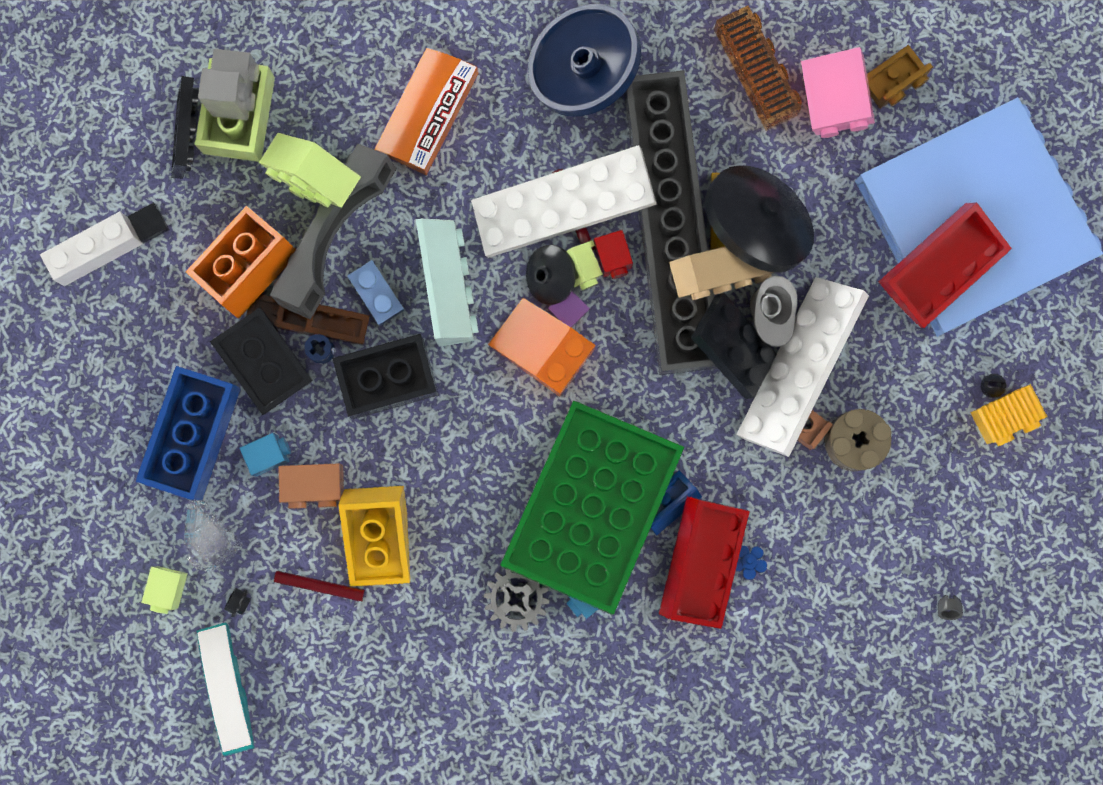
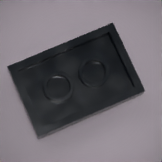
[171,76,199,179]
[691,293,777,400]
[210,307,313,415]

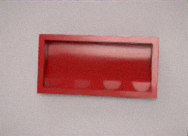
[878,202,1012,328]
[659,496,750,629]

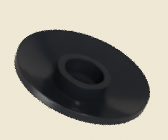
[526,245,576,305]

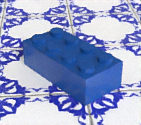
[135,366,241,501]

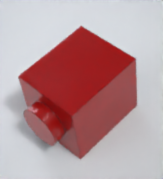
[593,230,633,279]

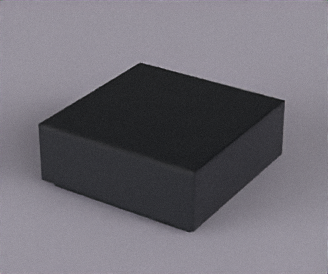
[128,202,169,244]

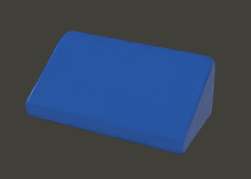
[651,470,702,536]

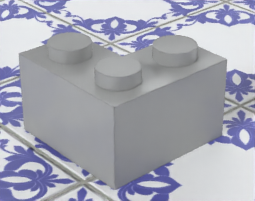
[198,49,259,120]

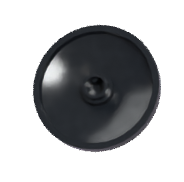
[705,165,814,272]

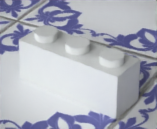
[40,212,143,286]

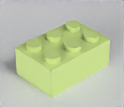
[195,58,275,162]
[259,133,361,208]

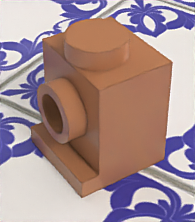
[798,410,833,450]

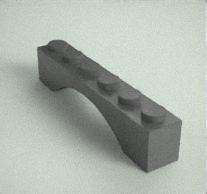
[270,144,397,319]

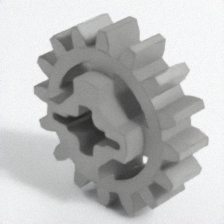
[484,569,550,632]

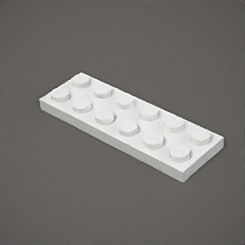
[471,145,657,258]
[736,277,869,457]

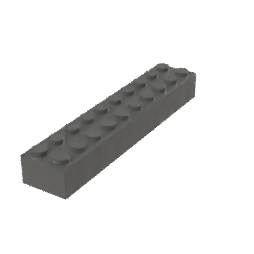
[624,70,718,375]

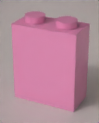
[801,47,875,138]

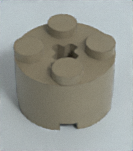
[824,409,892,471]

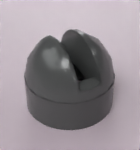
[938,595,963,620]

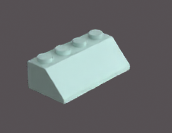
[416,218,479,347]

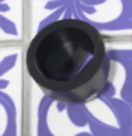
[981,374,1007,398]

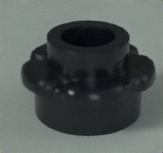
[224,588,251,617]

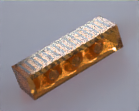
[714,5,802,131]

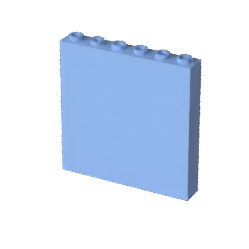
[855,97,1103,337]

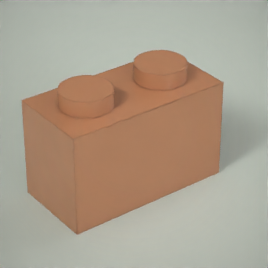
[278,463,344,509]

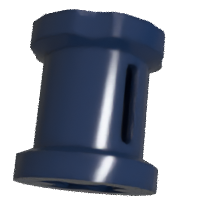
[304,334,335,364]

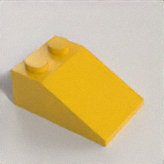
[338,486,410,586]

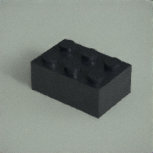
[332,334,439,419]

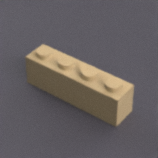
[669,247,775,300]

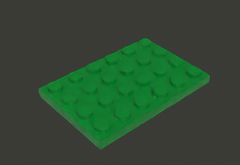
[500,400,684,616]

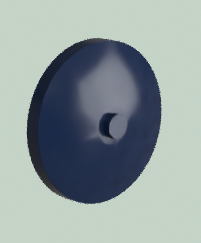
[528,4,641,117]

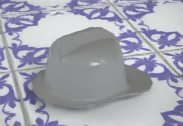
[750,276,797,347]

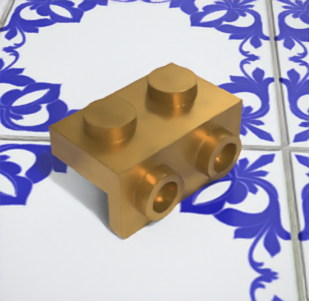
[867,45,933,109]

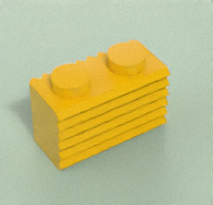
[970,384,1048,446]

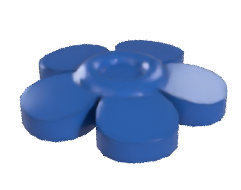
[736,546,767,580]

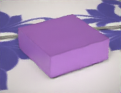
[548,291,590,328]

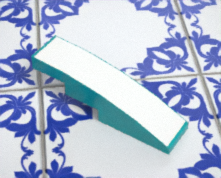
[197,622,255,756]

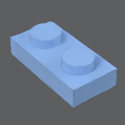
[347,260,404,326]

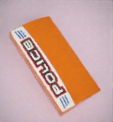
[374,48,478,176]

